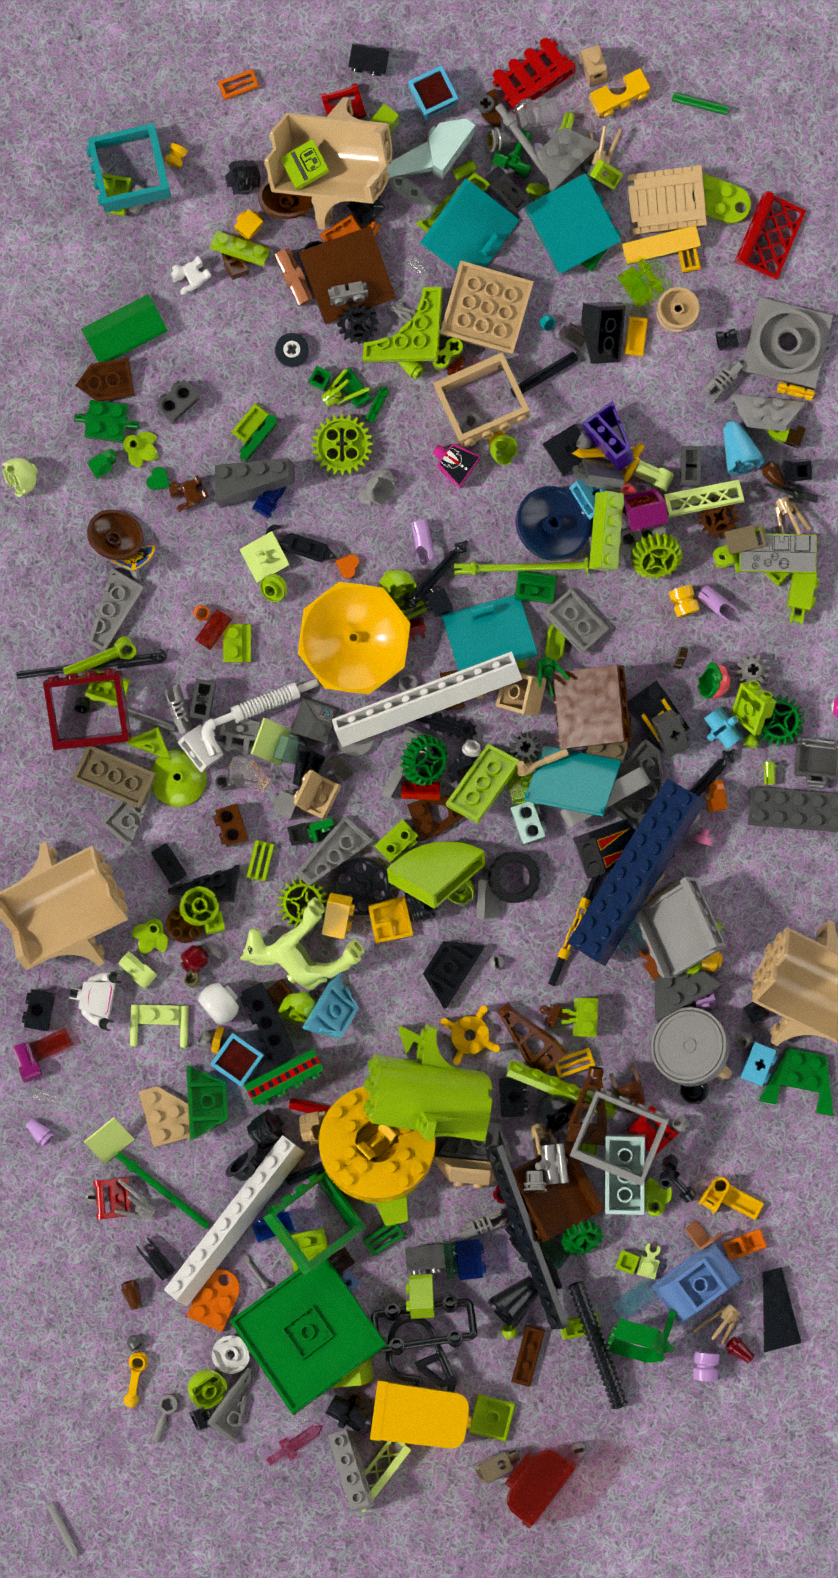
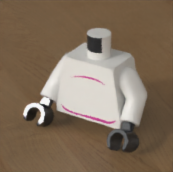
[69,971,122,1031]

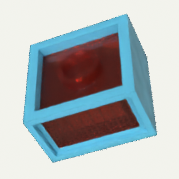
[408,65,459,121]
[210,1033,264,1087]

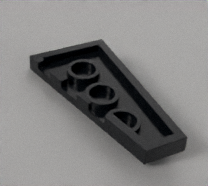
[762,1267,801,1352]

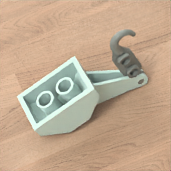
[387,118,475,221]

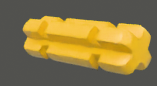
[777,382,815,401]

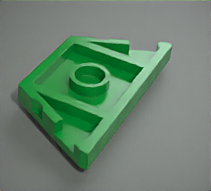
[186,1066,228,1140]

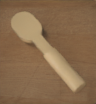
[516,749,569,776]

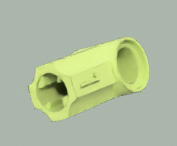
[633,460,674,492]
[118,951,158,989]

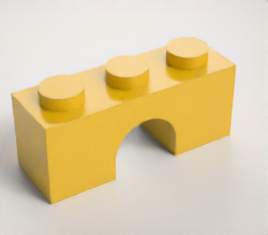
[589,68,651,118]

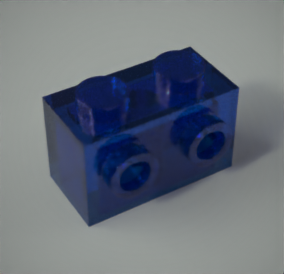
[251,1210,297,1244]
[455,1238,486,1280]

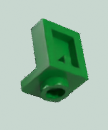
[307,818,335,843]

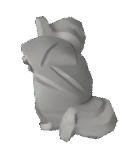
[358,468,398,507]

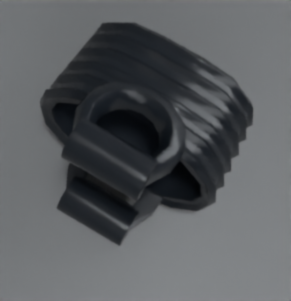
[405,892,441,923]

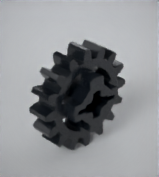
[337,302,379,344]

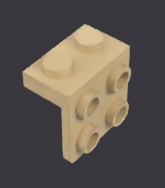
[294,769,341,820]

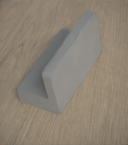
[476,880,501,920]

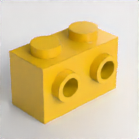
[322,893,355,939]

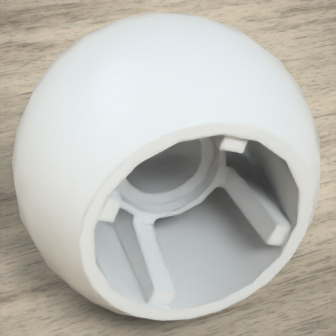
[198,983,239,1025]

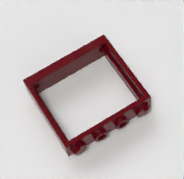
[43,668,132,750]

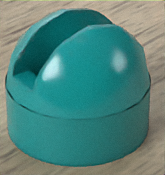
[539,314,556,331]

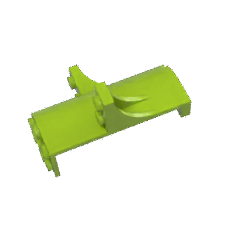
[363,1024,492,1142]

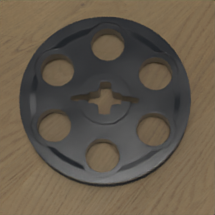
[333,858,391,915]

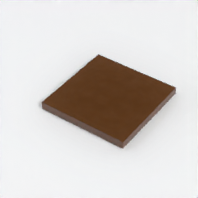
[299,226,396,324]

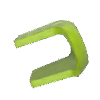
[363,1188,417,1226]

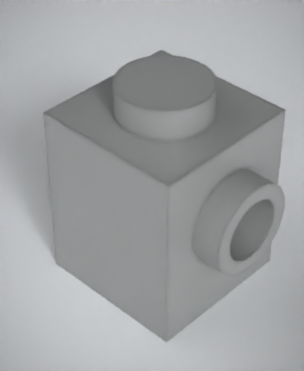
[272,789,296,820]

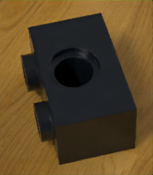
[22,989,56,1031]
[499,1078,528,1117]

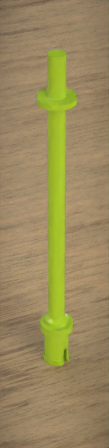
[454,557,590,576]

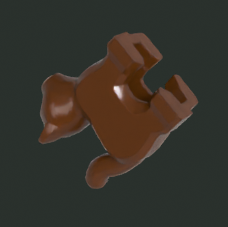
[169,475,209,512]

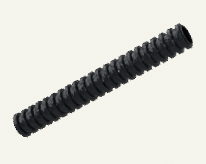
[568,1281,628,1409]

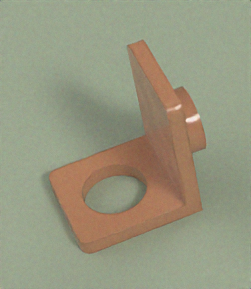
[685,1220,723,1250]

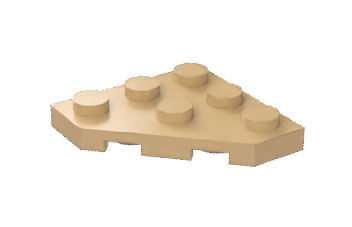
[139,1086,210,1147]

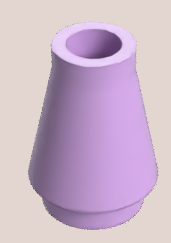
[26,1118,54,1147]

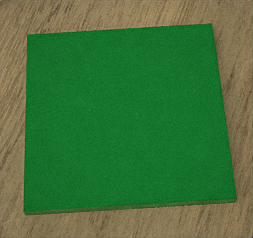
[230,1258,388,1415]

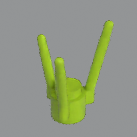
[322,369,371,407]

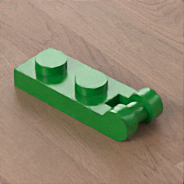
[239,415,277,462]

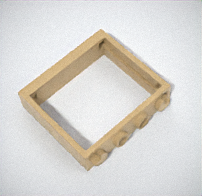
[433,352,531,448]

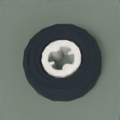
[275,333,309,367]

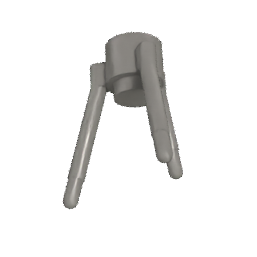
[114,1179,155,1221]

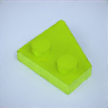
[102,174,133,217]
[290,1227,328,1272]

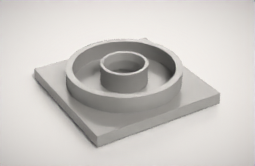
[741,297,833,389]

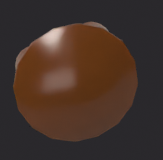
[166,907,203,943]

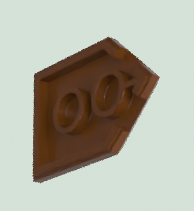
[75,358,135,402]

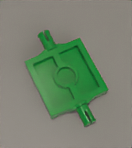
[74,400,139,443]

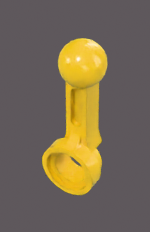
[124,1351,149,1408]

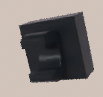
[743,1002,770,1024]
[189,1409,212,1430]

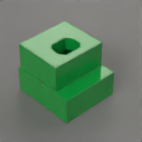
[308,365,332,391]

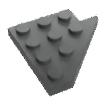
[608,738,663,831]

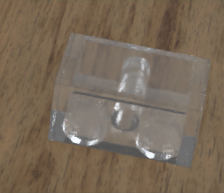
[514,96,561,130]

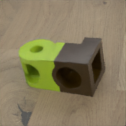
[768,426,806,449]

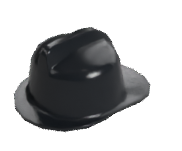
[225,1144,259,1181]

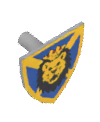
[110,545,156,581]

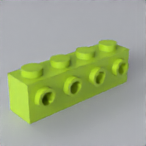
[589,491,624,571]

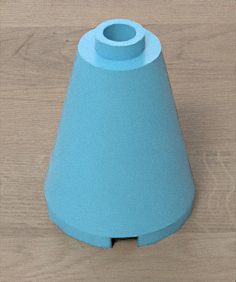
[723,421,765,476]

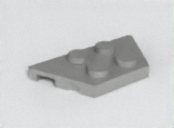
[537,127,600,192]
[731,394,805,431]

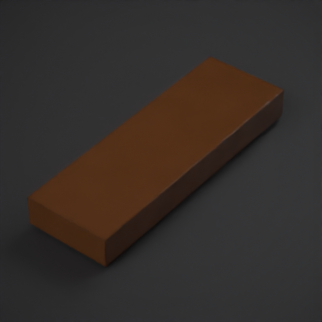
[511,1325,545,1387]

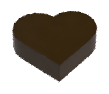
[673,646,688,670]

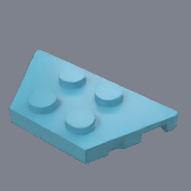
[302,973,359,1039]

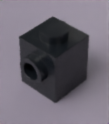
[785,459,812,482]
[425,586,453,618]

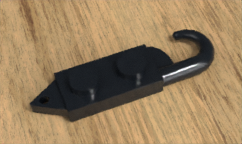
[265,524,337,563]

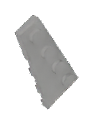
[88,567,144,651]

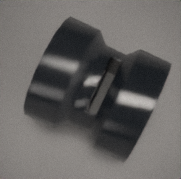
[716,328,739,351]

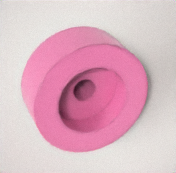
[693,828,713,847]

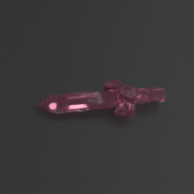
[266,1425,323,1465]

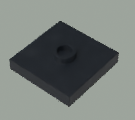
[542,424,593,476]

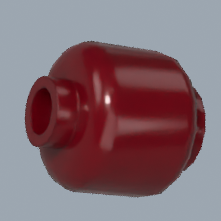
[180,945,209,973]

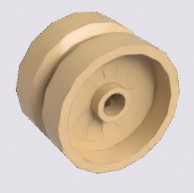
[656,287,700,334]

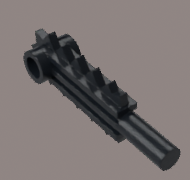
[416,712,478,741]

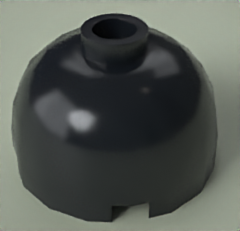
[537,1094,575,1132]

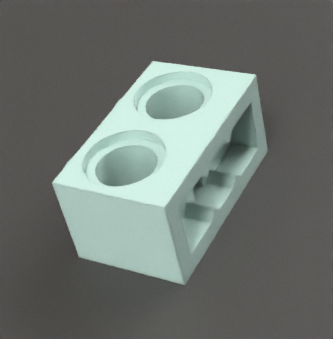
[510,802,547,845]

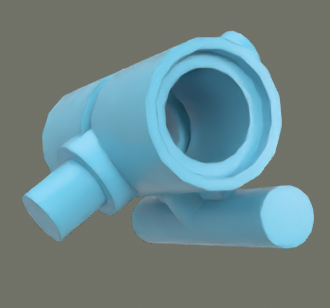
[704,707,744,749]

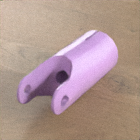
[411,519,435,565]
[696,584,739,623]

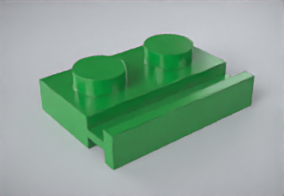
[515,571,556,604]

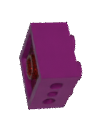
[622,488,668,531]

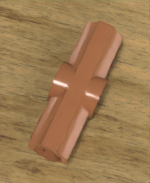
[275,248,313,306]

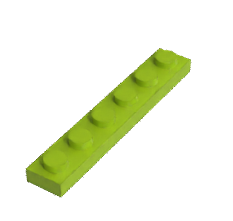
[506,1060,617,1119]

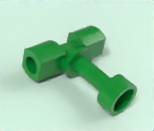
[492,129,533,178]

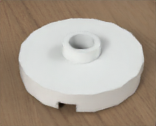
[212,1335,250,1374]

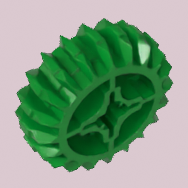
[757,694,805,746]
[399,734,449,786]

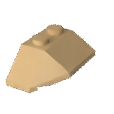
[433,1156,496,1189]

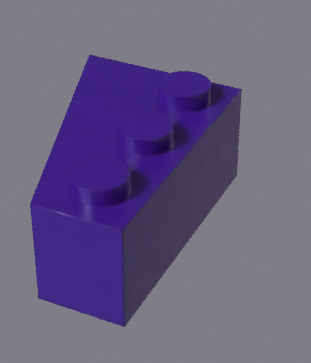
[582,401,635,471]

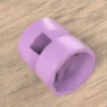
[693,1351,720,1382]

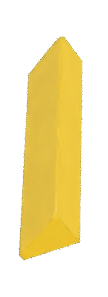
[622,225,701,265]

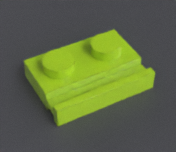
[223,624,251,663]

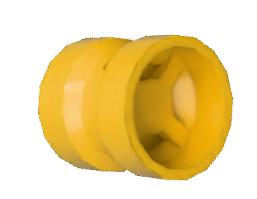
[164,143,188,169]

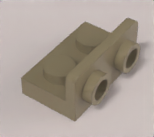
[586,742,629,765]

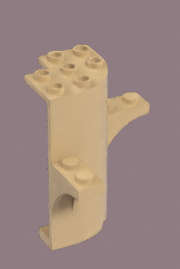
[264,97,392,230]
[0,841,129,970]
[751,920,838,1046]

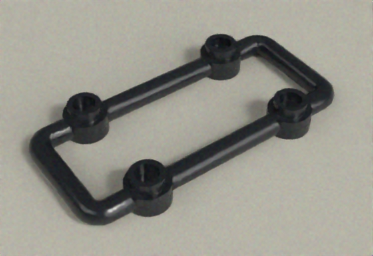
[370,1295,478,1355]

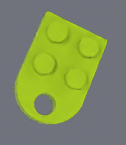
[693,173,751,224]

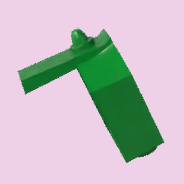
[607,1310,677,1363]

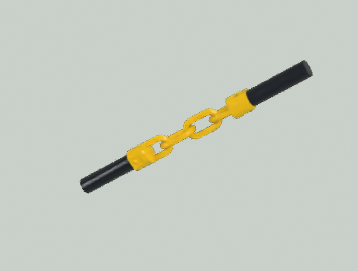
[548,874,601,987]

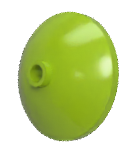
[150,750,207,807]

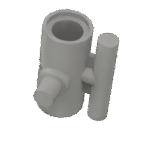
[535,1143,569,1185]

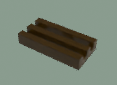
[328,1247,355,1274]

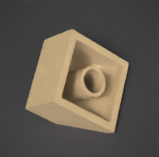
[496,672,547,716]

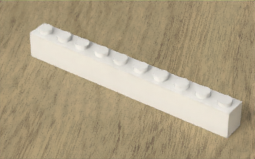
[332,651,522,747]
[164,1135,305,1306]

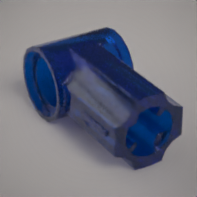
[252,486,287,519]

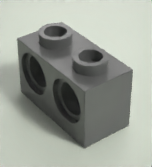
[156,379,200,424]
[680,446,702,488]

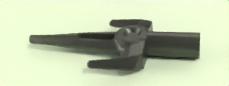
[764,482,818,504]

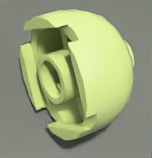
[2,458,38,497]

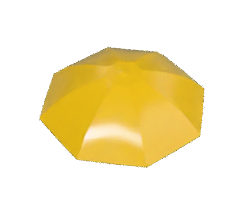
[298,582,410,694]

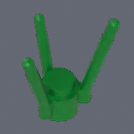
[536,657,570,697]

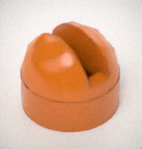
[193,605,210,621]

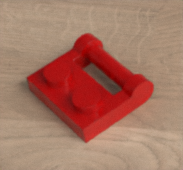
[320,83,366,119]
[627,1105,679,1155]
[93,1177,131,1220]

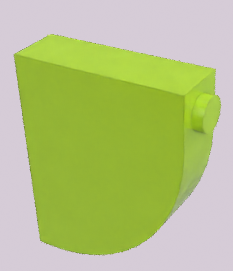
[387,841,485,909]

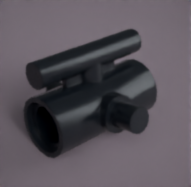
[325,1394,370,1432]

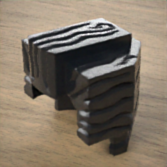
[225,160,261,195]
[347,196,385,225]
[247,1109,285,1150]

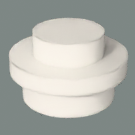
[462,740,481,757]

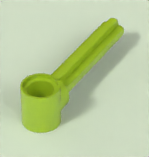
[63,636,136,677]

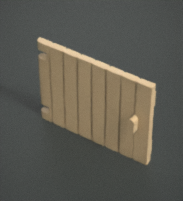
[627,165,707,235]

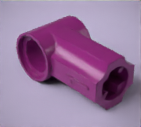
[13,1041,43,1083]

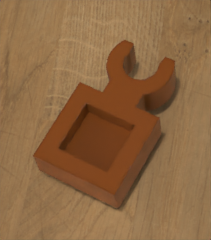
[638,945,661,980]

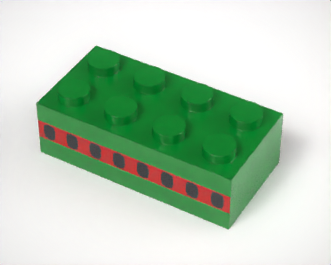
[244,1049,324,1107]

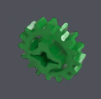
[561,1221,604,1256]

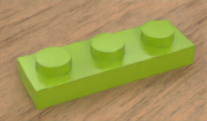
[210,230,270,267]

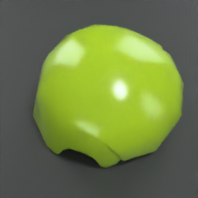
[490,434,517,465]
[448,880,474,905]

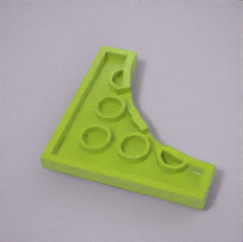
[362,287,443,363]

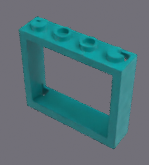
[86,123,172,213]

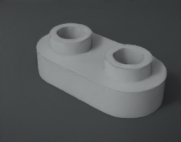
[454,412,480,449]

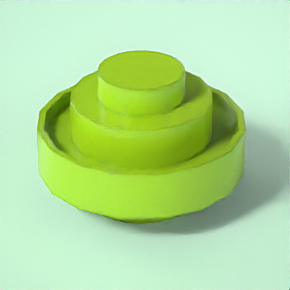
[260,574,288,602]

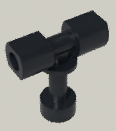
[658,1154,697,1203]

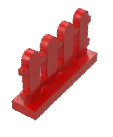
[492,38,576,114]

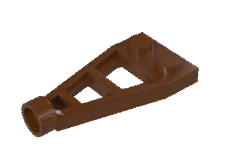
[407,795,465,841]
[497,1002,568,1073]
[566,1066,607,1146]

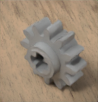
[736,653,770,684]

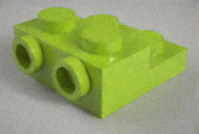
[730,680,776,736]

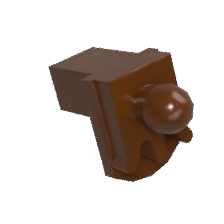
[540,1004,575,1029]

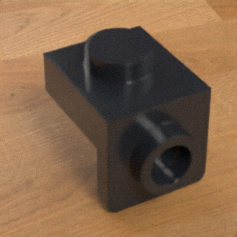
[448,755,473,785]

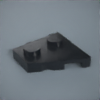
[293,743,326,788]

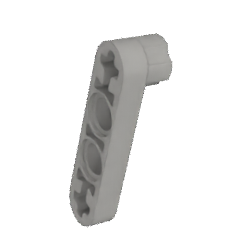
[381,726,424,800]

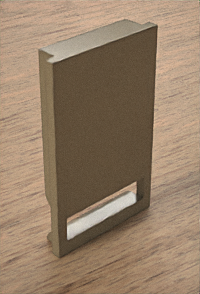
[724,523,766,554]

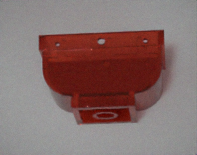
[504,1449,579,1529]

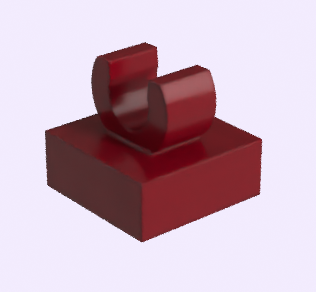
[409,617,427,642]

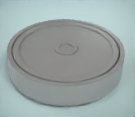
[651,1007,730,1086]

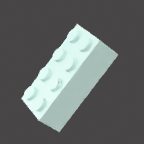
[605,1134,645,1215]

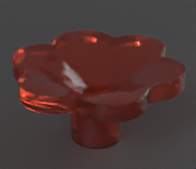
[447,356,466,376]

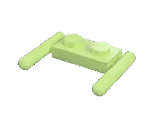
[130,1005,189,1048]

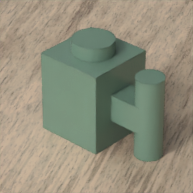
[273,734,312,765]

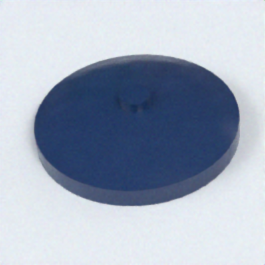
[515,486,591,561]

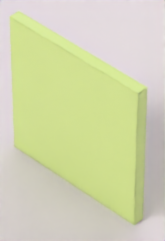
[239,531,290,583]
[251,718,291,766]
[84,1117,135,1164]

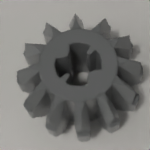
[509,732,541,762]

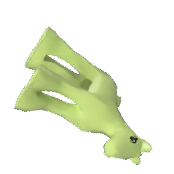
[240,897,365,990]

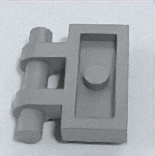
[218,720,261,755]

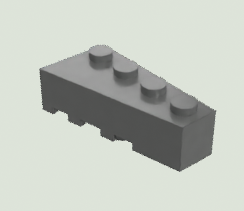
[215,458,295,508]

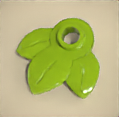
[123,431,158,468]
[131,918,168,954]
[645,1178,672,1216]

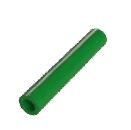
[672,92,729,116]

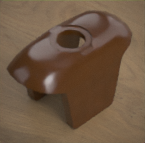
[609,1065,646,1113]

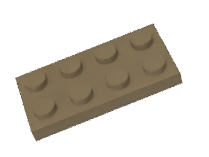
[72,746,157,809]

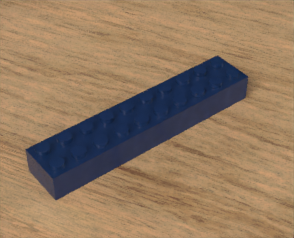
[567,778,706,966]

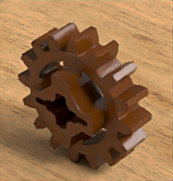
[697,497,739,539]

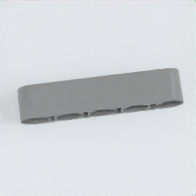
[560,766,651,829]

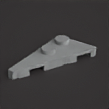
[207,1367,251,1445]

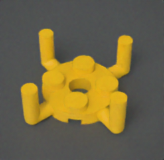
[440,1005,500,1065]

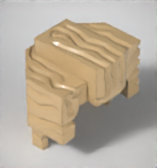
[299,1111,327,1145]

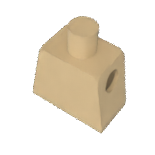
[578,45,607,88]

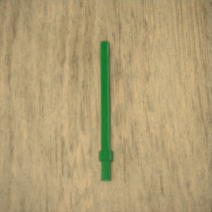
[115,1151,210,1229]

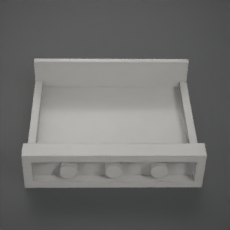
[635,877,726,979]

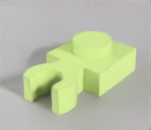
[636,1243,660,1280]

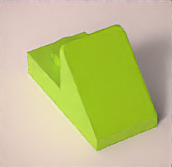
[398,1026,422,1055]

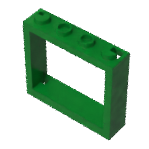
[263,1171,366,1275]

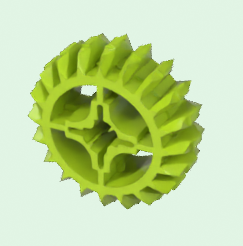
[631,532,683,580]
[277,878,328,928]

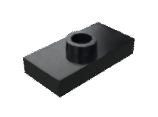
[151,843,187,885]

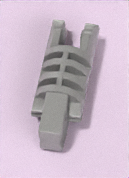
[701,360,743,404]
[164,684,192,734]
[458,1208,508,1240]

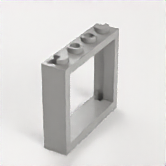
[570,1088,669,1186]

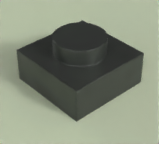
[287,823,310,846]

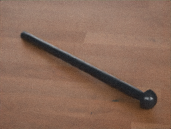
[16,649,167,679]

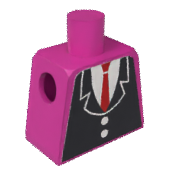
[432,444,480,489]

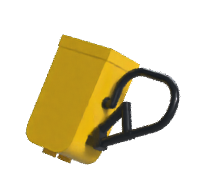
[370,1316,471,1449]

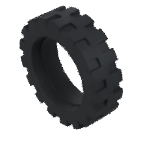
[488,852,541,903]

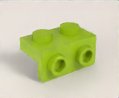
[85,669,131,707]

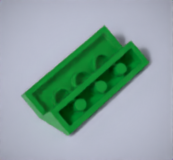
[81,294,168,362]

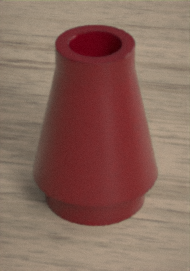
[725,1336,754,1364]

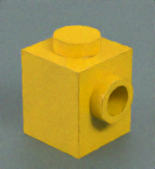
[234,209,264,241]

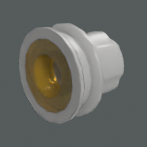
[486,127,511,152]
[522,1171,547,1193]

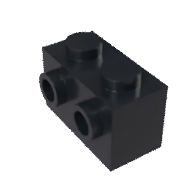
[348,43,390,76]

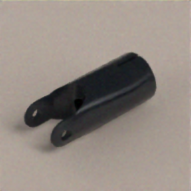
[136,1238,175,1281]

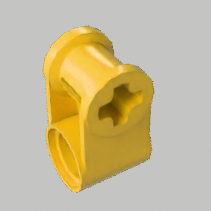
[697,1176,730,1214]

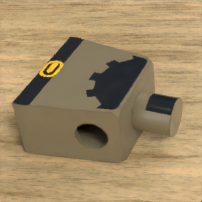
[473,1450,520,1484]

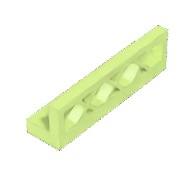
[664,480,744,517]
[346,1441,411,1512]

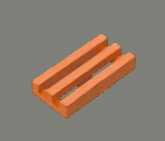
[217,69,260,101]

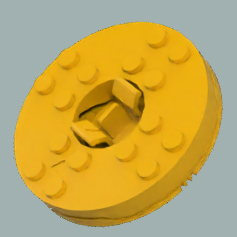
[319,1086,436,1202]

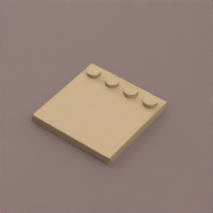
[440,261,534,355]

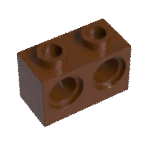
[213,803,249,848]

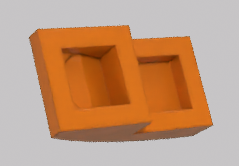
[723,1228,768,1261]

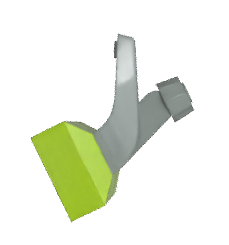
[581,159,623,190]

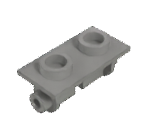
[328,281,368,306]

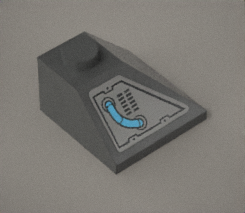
[290,697,339,745]

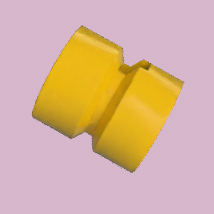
[668,584,700,618]

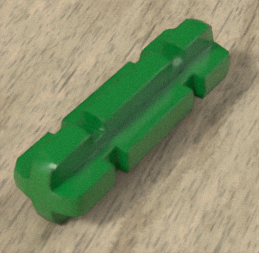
[366,386,389,423]

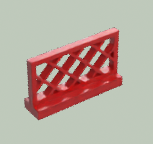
[734,191,806,280]

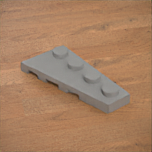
[295,816,373,886]

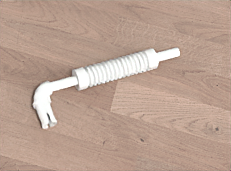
[201,679,319,757]

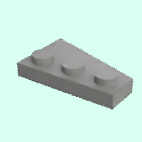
[101,790,153,849]

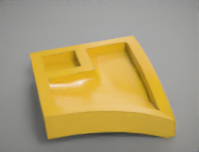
[368,896,413,943]

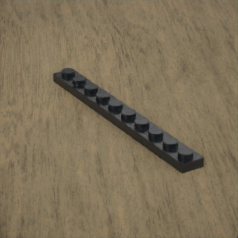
[485,1145,569,1330]

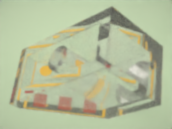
[227,756,270,791]

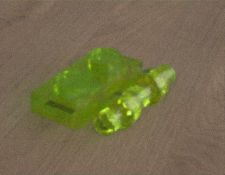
[616,259,665,309]

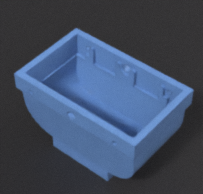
[651,1242,742,1325]

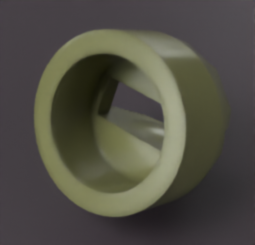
[184,972,201,988]

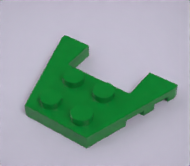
[759,1048,834,1116]

